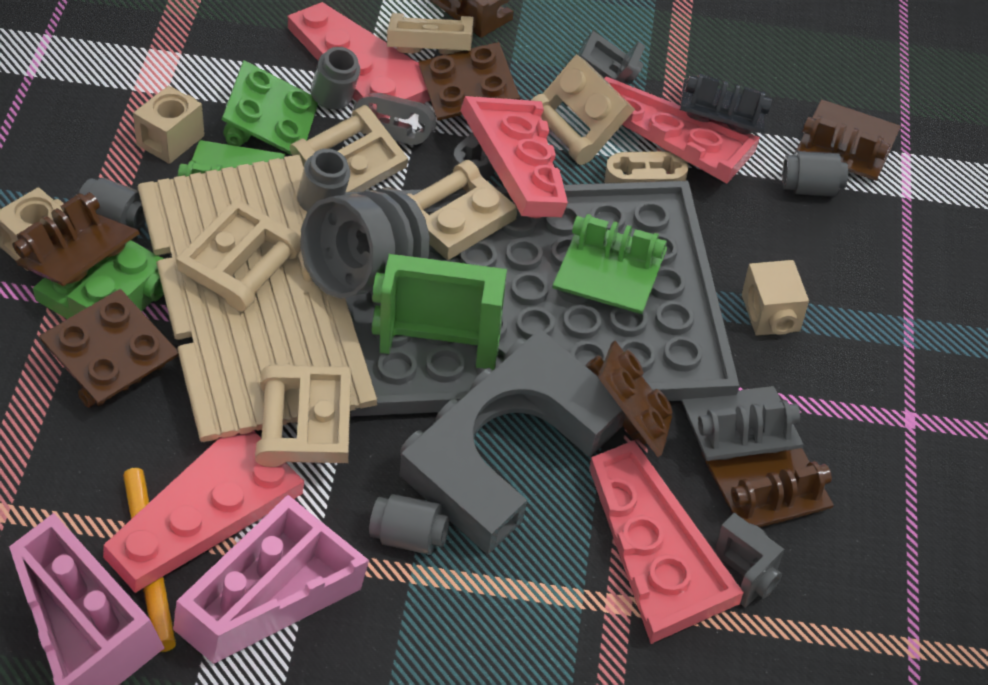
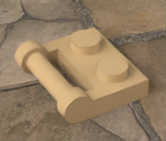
[387,13,474,55]
[531,54,635,165]
[290,105,408,192]
[407,160,517,260]
[176,198,301,312]
[255,365,351,467]

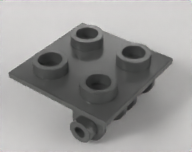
[681,386,803,461]

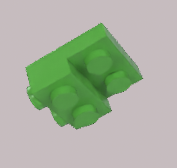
[33,240,164,319]

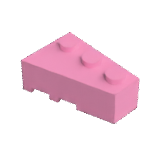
[173,495,369,664]
[9,513,164,685]

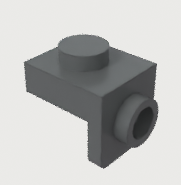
[578,31,645,84]
[715,513,784,608]

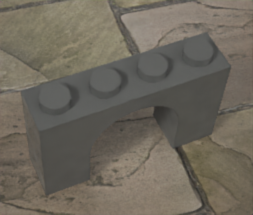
[399,329,626,555]

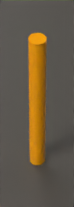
[123,468,176,652]

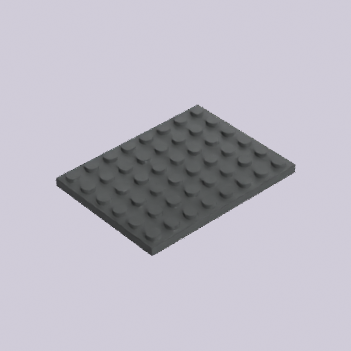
[345,181,739,416]

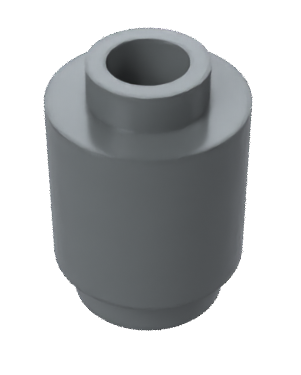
[311,47,360,110]
[297,149,351,211]
[782,151,848,197]
[79,178,146,229]
[369,494,450,555]

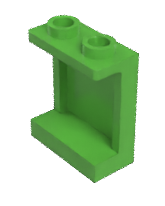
[372,254,507,370]

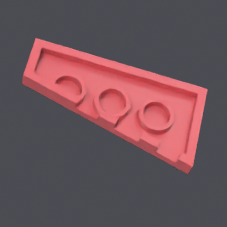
[287,2,431,120]
[604,76,760,184]
[460,96,568,218]
[103,430,304,593]
[589,440,743,644]

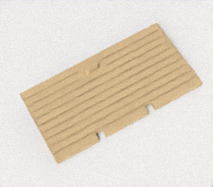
[137,154,377,442]

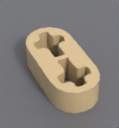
[604,151,688,183]

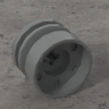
[300,187,430,299]

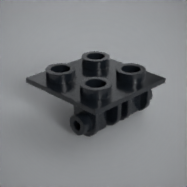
[680,73,772,134]

